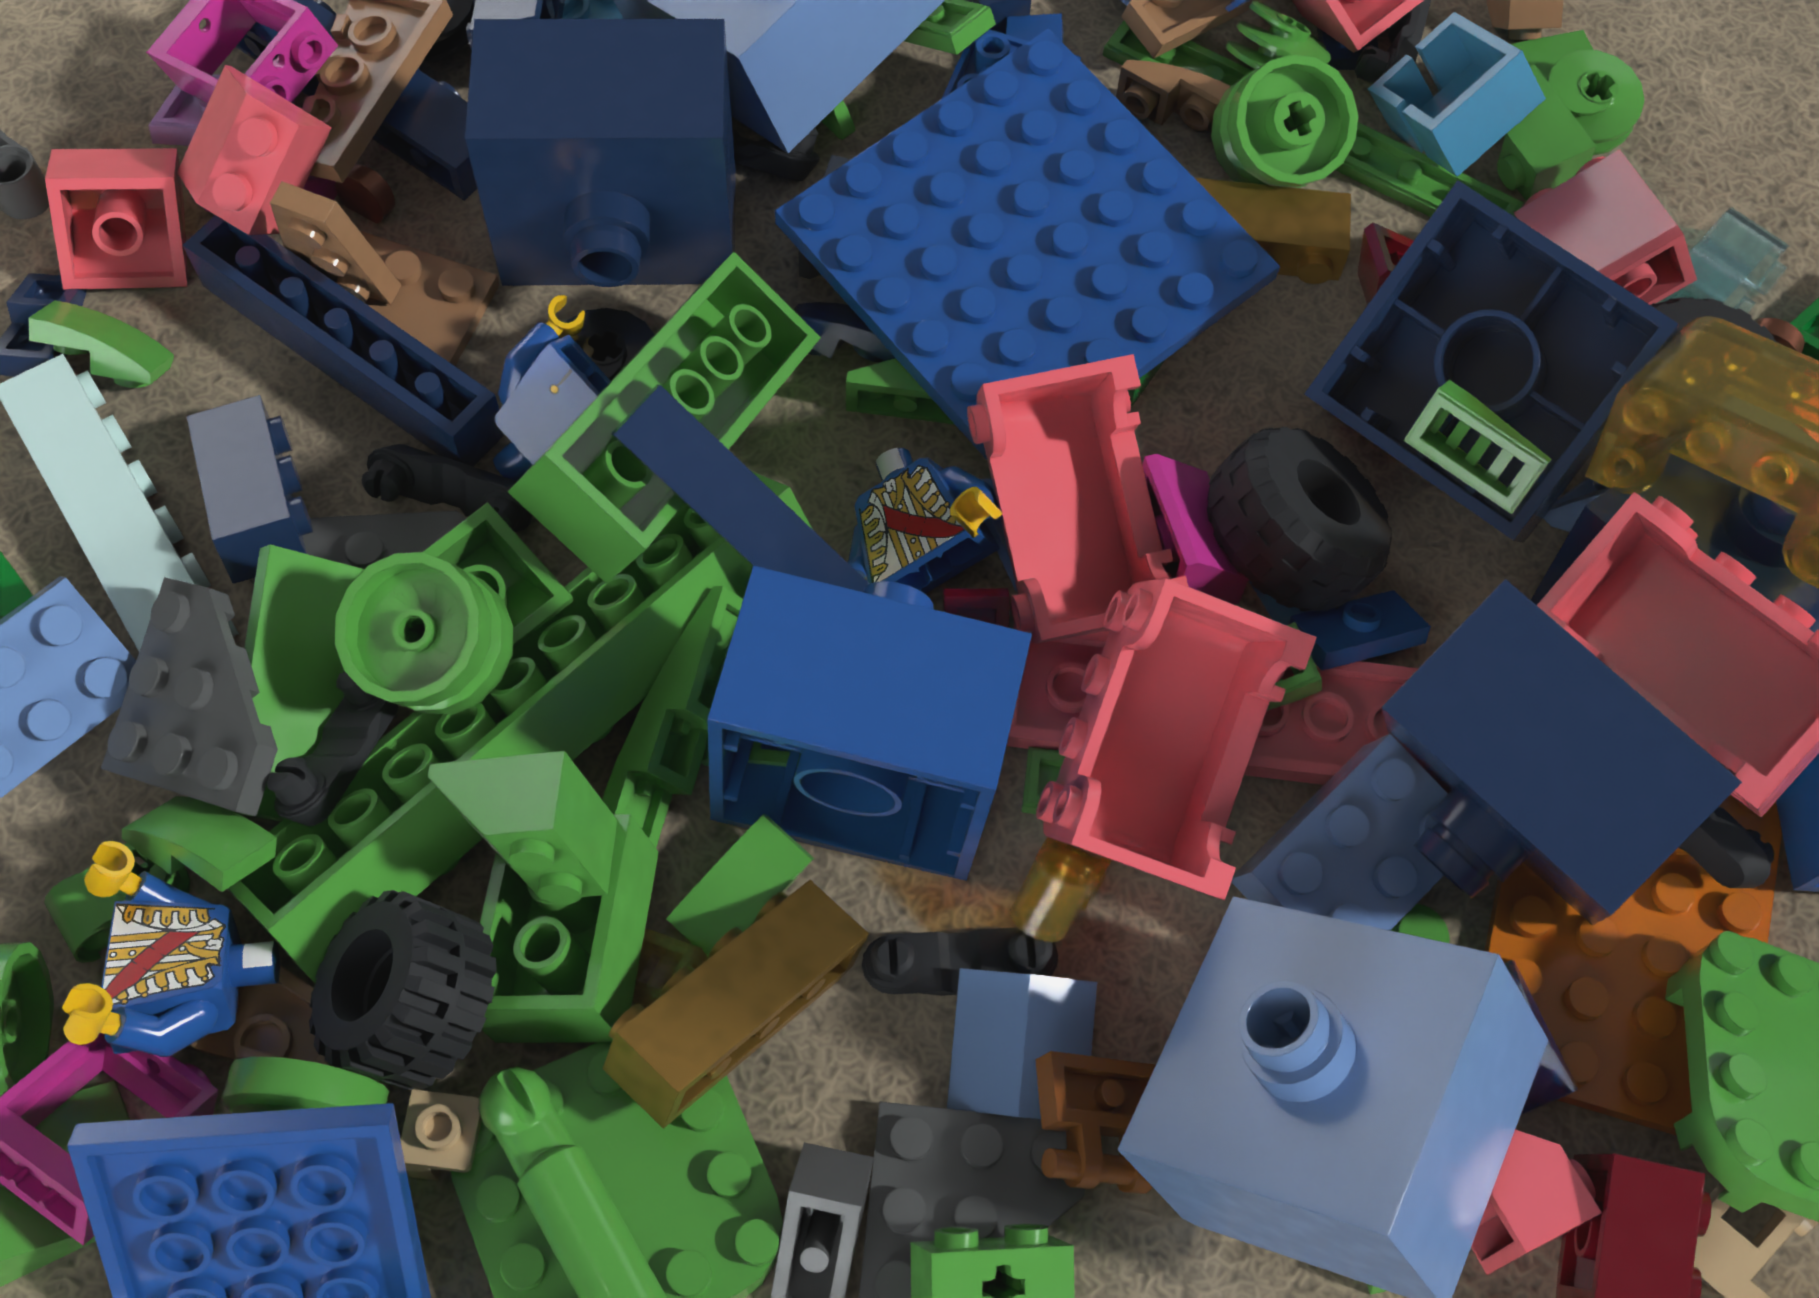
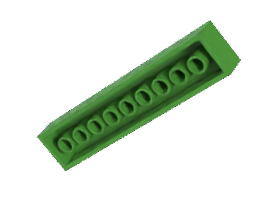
[227,471,812,983]

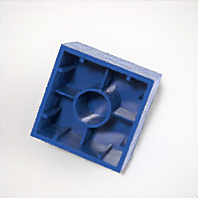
[707,565,1032,881]

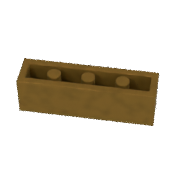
[1195,178,1351,284]
[602,880,869,1129]

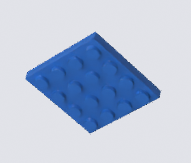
[67,1103,431,1298]

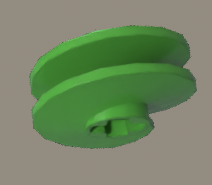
[1225,1,1331,70]
[1547,50,1645,155]

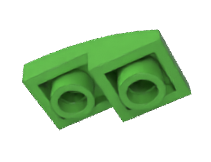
[28,300,174,388]
[122,796,277,892]
[666,814,814,959]

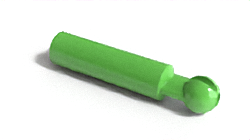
[478,1067,667,1298]

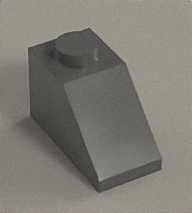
[771,1142,874,1298]

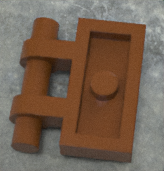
[1035,1051,1156,1194]

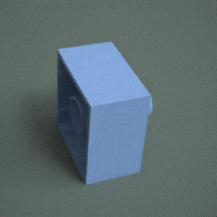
[613,0,945,153]
[1117,896,1548,1298]

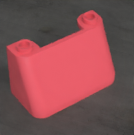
[967,354,1188,644]

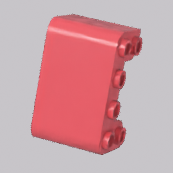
[1537,492,1819,817]
[1036,578,1317,900]

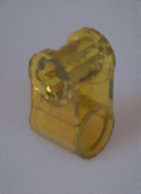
[1009,837,1113,942]

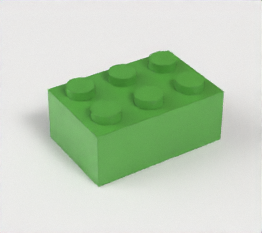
[480,814,659,1043]

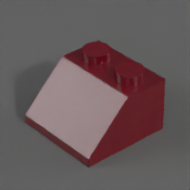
[1556,1153,1712,1298]

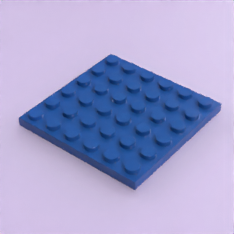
[775,28,1280,460]

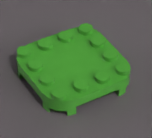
[1665,931,1819,1222]
[451,1042,783,1298]

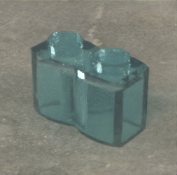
[1658,207,1790,314]

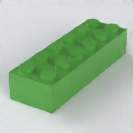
[508,252,821,584]

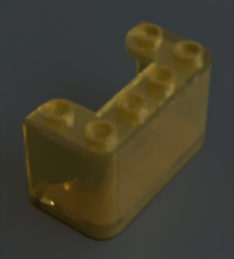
[1585,316,1819,589]

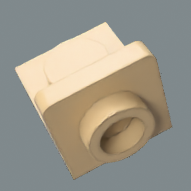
[401,1089,482,1181]

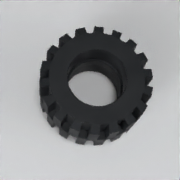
[309,890,496,1090]

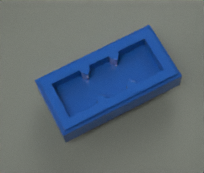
[1289,590,1431,671]

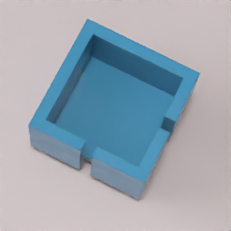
[1368,12,1546,177]

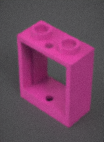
[146,0,338,103]
[0,1033,218,1246]

